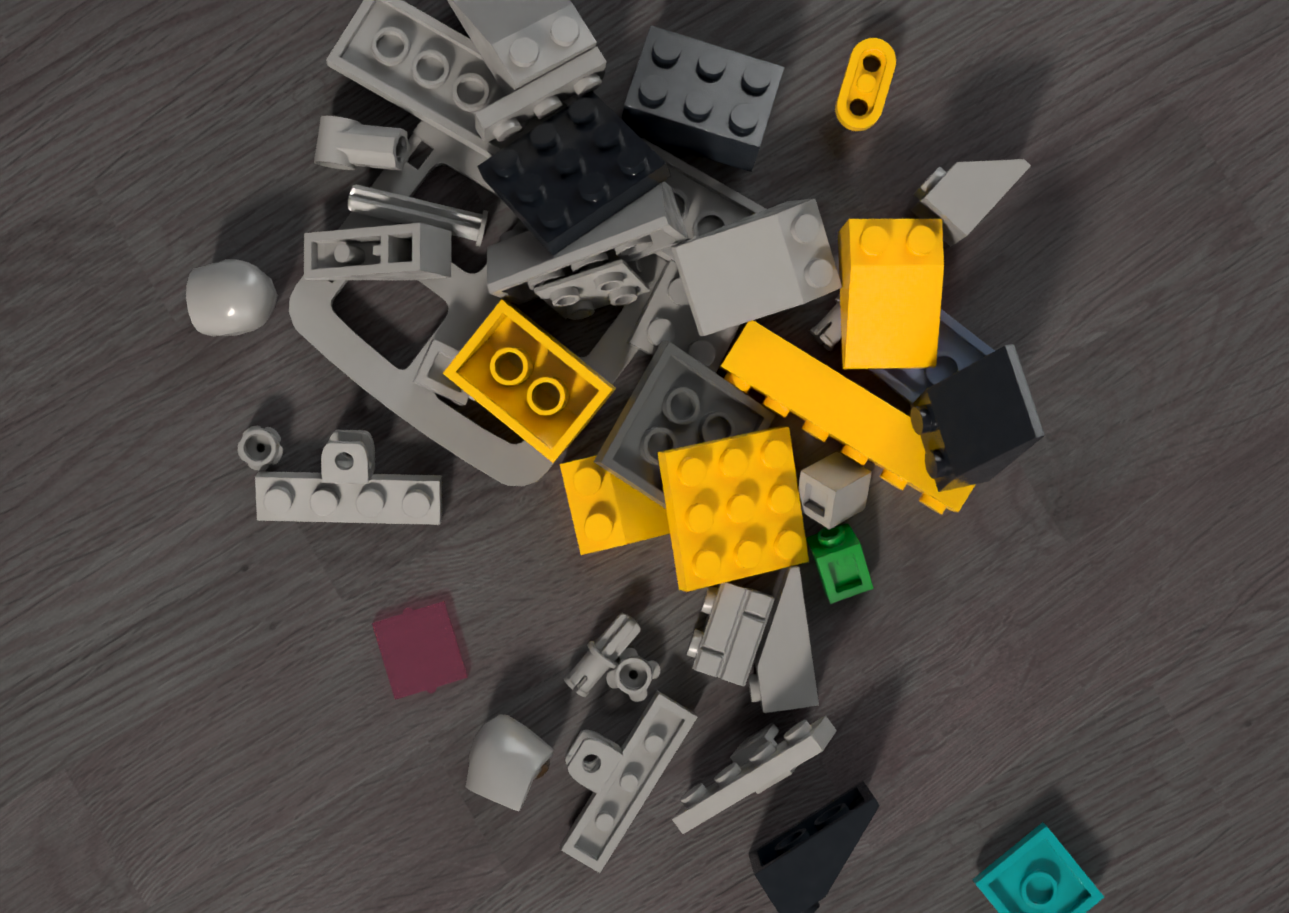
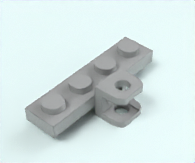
[255,430,442,525]
[560,690,698,873]
[672,715,837,834]

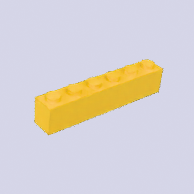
[719,320,976,515]

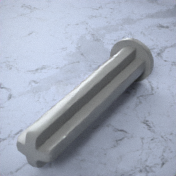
[347,184,488,247]

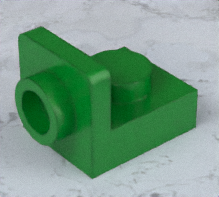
[806,523,874,604]

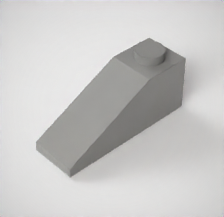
[304,223,451,280]
[748,565,819,713]

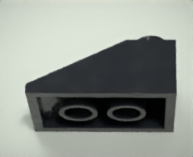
[910,344,1045,492]
[749,781,880,913]

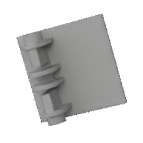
[534,259,650,320]

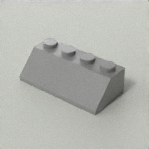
[487,181,689,305]

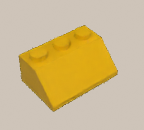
[443,299,616,463]

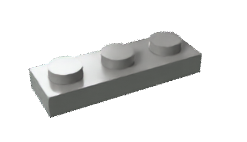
[475,46,607,144]

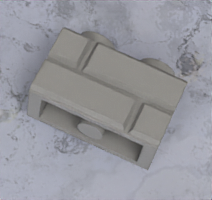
[686,581,775,686]

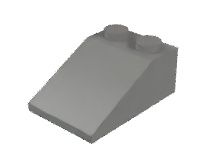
[447,0,597,96]
[671,199,842,336]

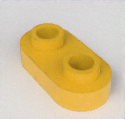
[835,38,896,131]

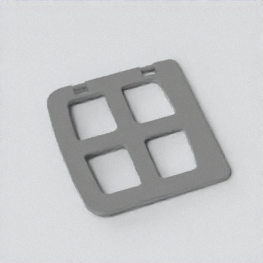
[289,120,667,487]

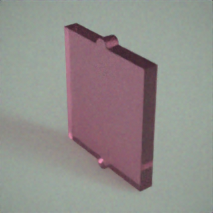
[372,601,468,700]

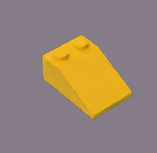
[838,219,944,369]
[560,455,670,555]

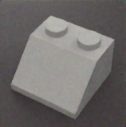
[911,159,1031,247]

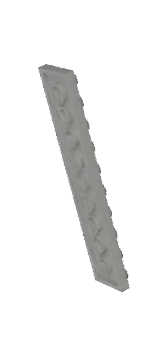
[326,0,766,262]

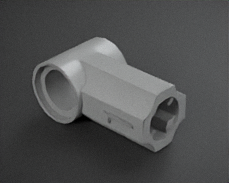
[314,116,410,171]

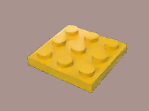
[657,426,809,592]

